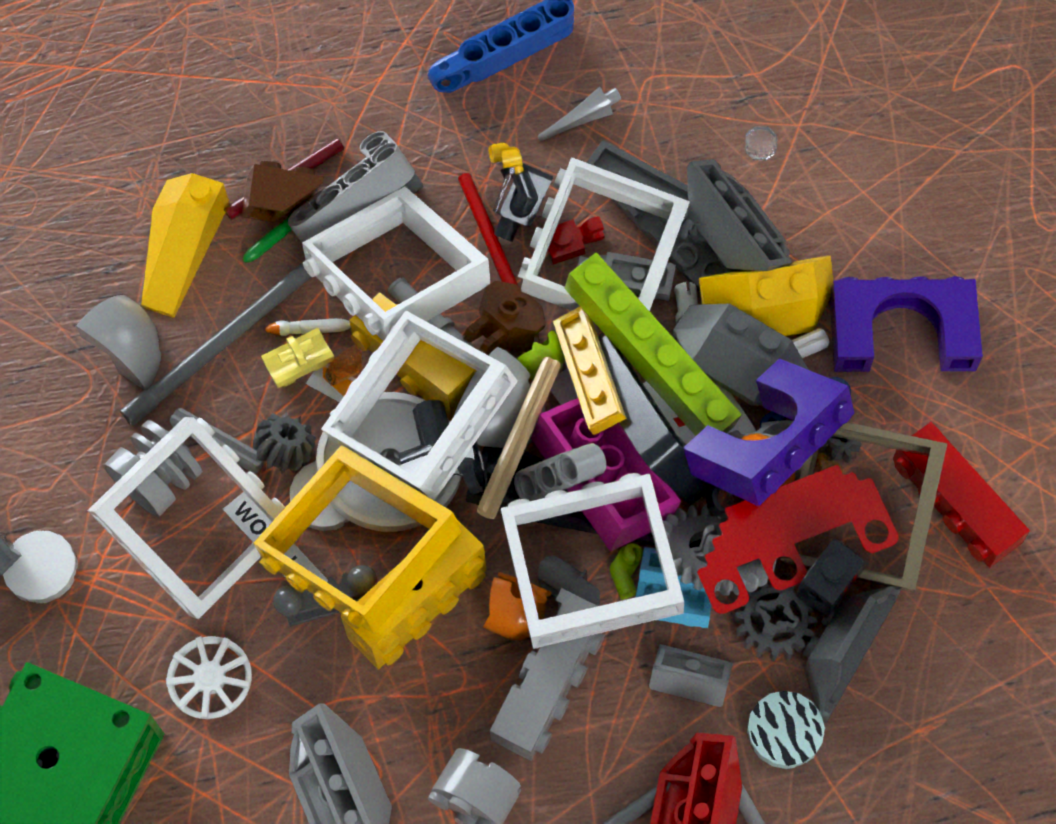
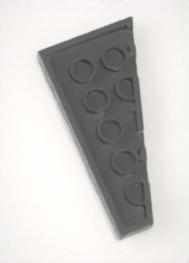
[587,140,743,293]

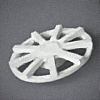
[166,636,252,719]

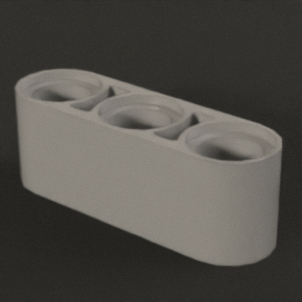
[514,443,606,501]

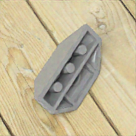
[289,703,392,824]

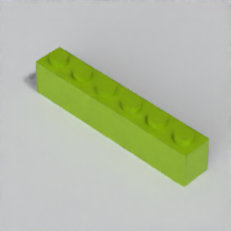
[564,252,742,436]

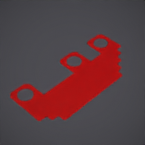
[697,465,898,614]

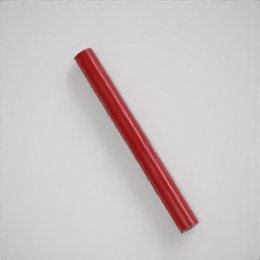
[458,173,518,285]

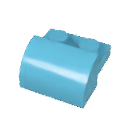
[636,547,711,628]

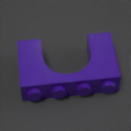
[830,276,983,372]
[683,358,855,506]

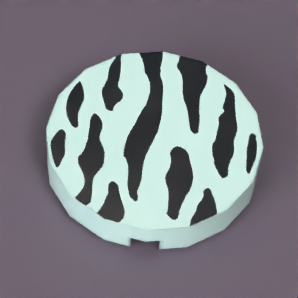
[747,691,825,769]

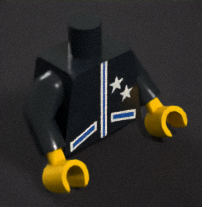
[488,143,553,242]

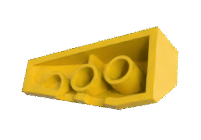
[141,173,230,318]

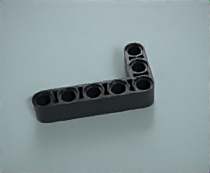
[598,332,715,505]

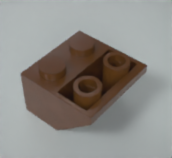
[241,161,324,223]

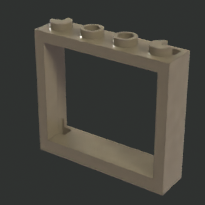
[781,422,947,593]

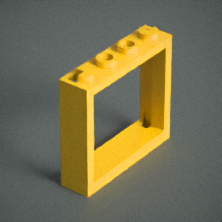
[253,445,462,634]

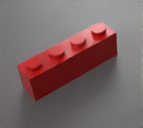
[893,422,1030,569]

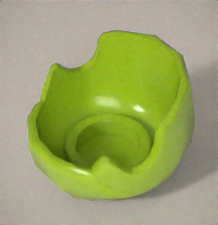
[517,331,565,380]

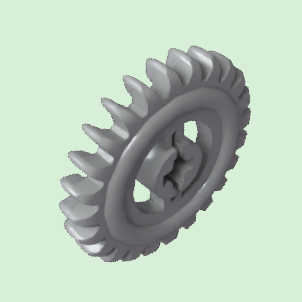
[656,504,777,596]

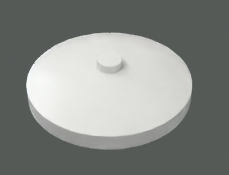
[316,392,461,532]

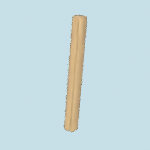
[477,357,561,519]

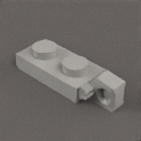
[577,252,676,301]

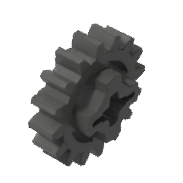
[734,584,817,662]

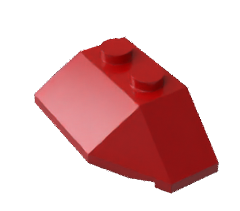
[650,733,742,824]

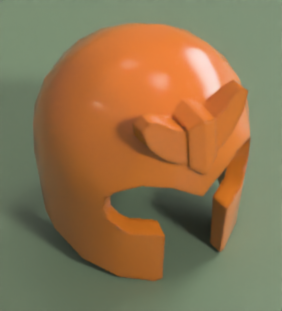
[483,572,552,640]

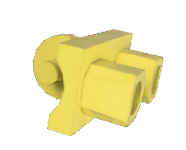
[261,328,335,388]

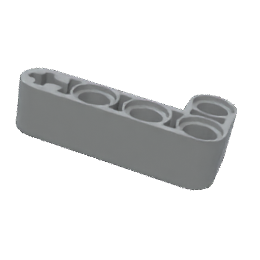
[288,131,415,243]

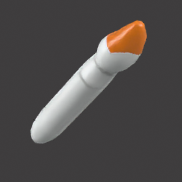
[265,318,351,336]

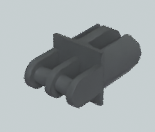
[538,555,600,606]

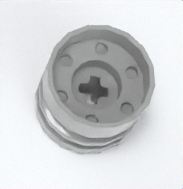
[103,420,203,518]

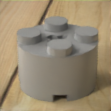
[428,748,522,824]

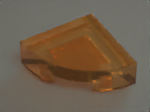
[325,344,362,386]

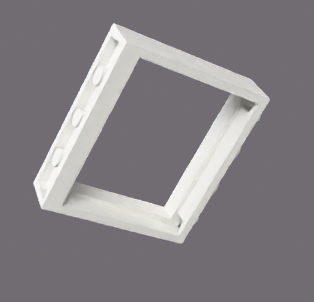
[518,157,690,311]
[302,186,491,341]
[321,311,518,501]
[87,417,285,619]
[501,473,684,649]

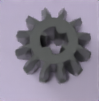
[252,411,316,474]

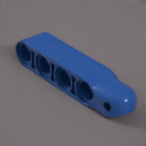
[427,0,574,93]

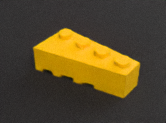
[349,292,477,422]

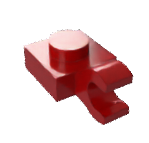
[548,216,605,265]

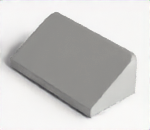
[649,644,733,707]

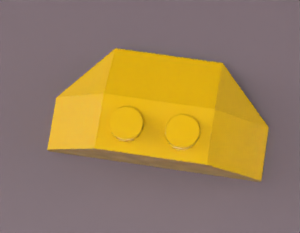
[699,256,834,336]

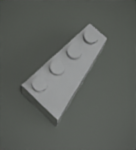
[490,588,605,761]

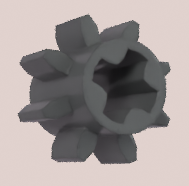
[818,436,862,464]

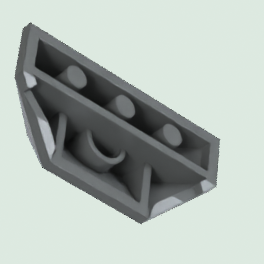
[687,159,792,271]
[672,303,809,406]
[803,585,902,724]

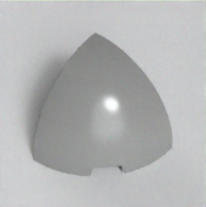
[76,295,161,390]
[453,347,546,448]

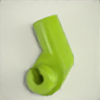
[609,543,643,600]

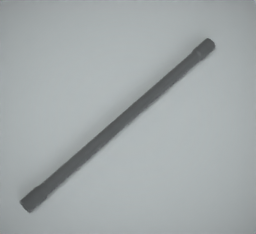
[119,173,423,427]

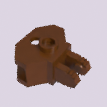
[463,281,546,355]

